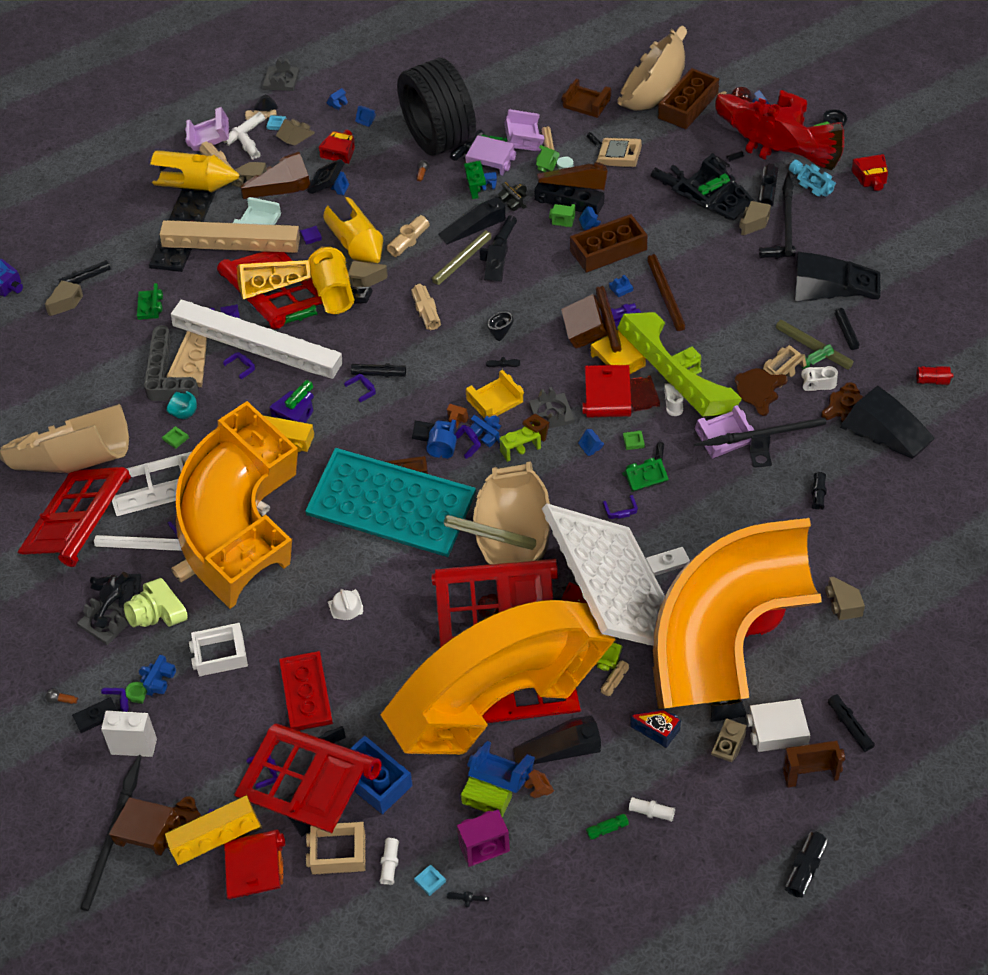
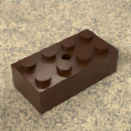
[658,68,719,129]
[570,214,648,273]

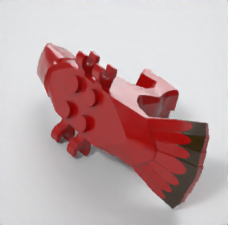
[715,90,845,170]

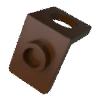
[522,414,550,442]

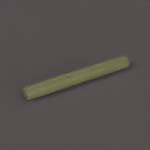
[432,230,491,285]
[776,320,853,370]
[444,515,536,550]

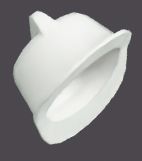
[328,589,363,620]

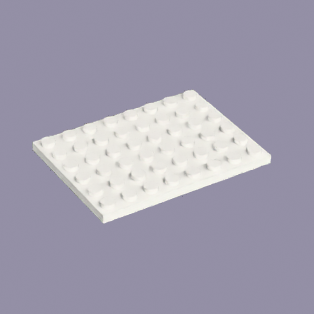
[542,503,665,646]

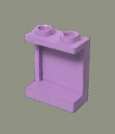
[185,107,229,151]
[504,109,544,151]
[466,136,516,176]
[695,405,754,458]

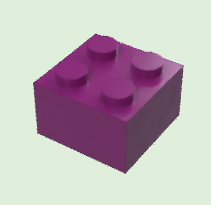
[457,809,510,867]

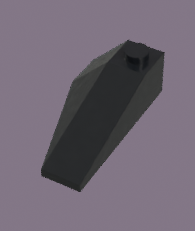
[439,197,506,245]
[513,715,601,764]

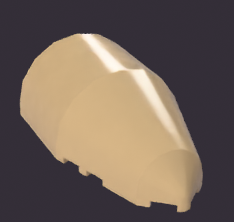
[0,404,129,473]

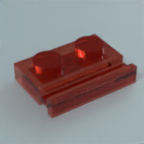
[630,375,660,412]

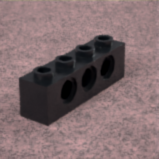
[534,182,604,215]

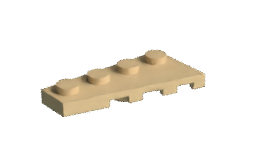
[167,331,207,388]

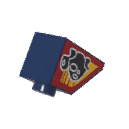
[631,710,681,748]

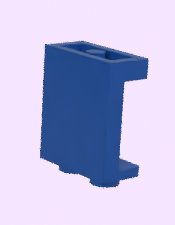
[467,741,535,793]

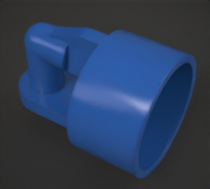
[426,419,457,459]

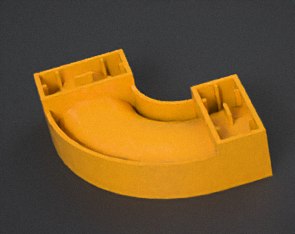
[176,401,298,609]
[653,518,822,709]
[381,600,616,754]

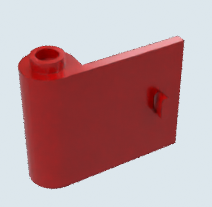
[582,365,631,418]
[225,830,285,899]

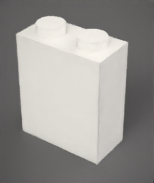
[746,699,810,752]
[101,711,157,757]

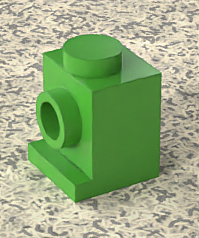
[536,145,560,172]
[549,204,575,227]

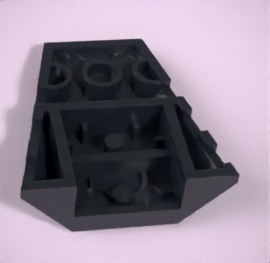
[671,153,754,221]
[795,252,859,302]
[840,385,935,459]

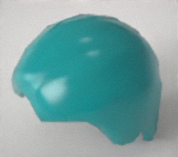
[166,391,197,419]

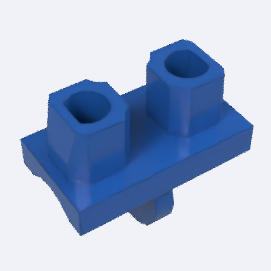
[470,415,501,447]
[139,655,176,696]

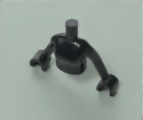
[90,572,129,628]

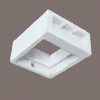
[189,623,248,676]

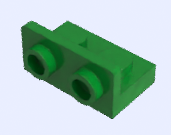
[464,161,486,199]
[137,283,163,320]
[622,458,669,492]

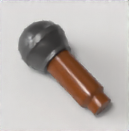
[417,160,429,181]
[46,689,78,704]

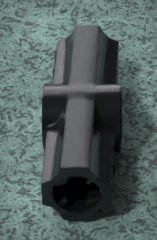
[759,164,778,206]
[785,831,828,898]

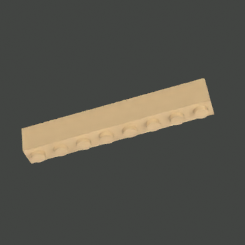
[160,220,300,253]

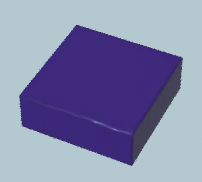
[300,226,322,245]

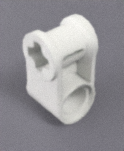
[801,366,838,391]
[664,383,684,416]

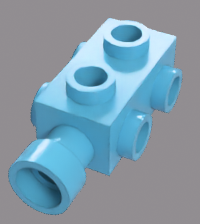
[789,160,836,197]

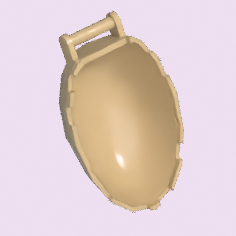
[618,26,687,111]
[473,461,551,564]

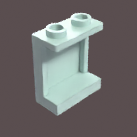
[233,197,281,225]

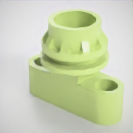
[124,578,188,627]

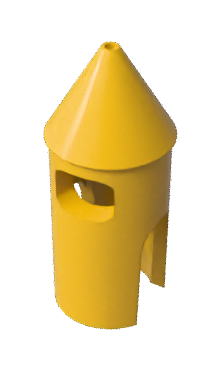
[150,150,239,192]
[323,197,383,263]
[308,246,355,314]

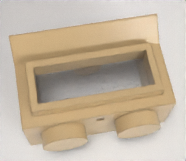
[763,345,806,387]

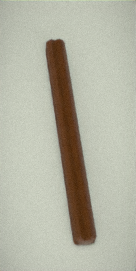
[647,254,686,331]
[596,286,622,353]

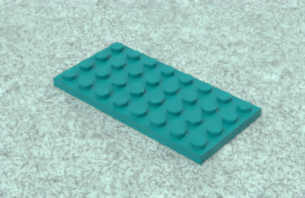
[305,448,477,557]

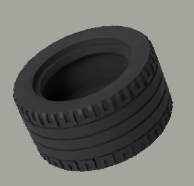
[397,57,476,156]

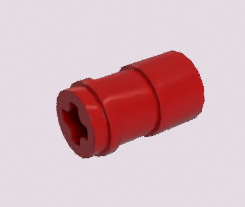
[916,366,954,385]

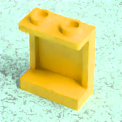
[591,330,646,374]
[466,370,524,418]

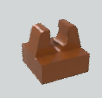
[447,404,469,428]
[525,769,554,798]

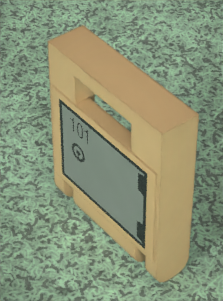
[597,138,642,167]

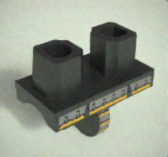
[497,182,527,211]

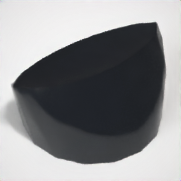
[254,94,278,111]
[823,109,848,127]
[488,311,514,341]
[711,699,747,722]

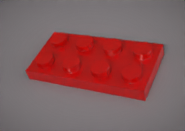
[279,651,333,731]

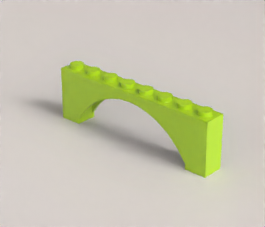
[617,312,742,417]

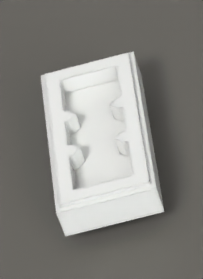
[646,547,690,576]

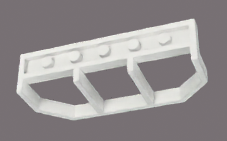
[112,452,191,516]

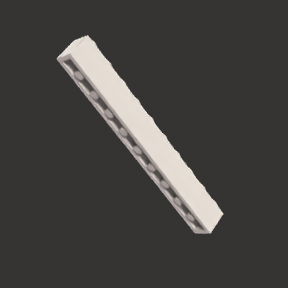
[171,300,342,379]

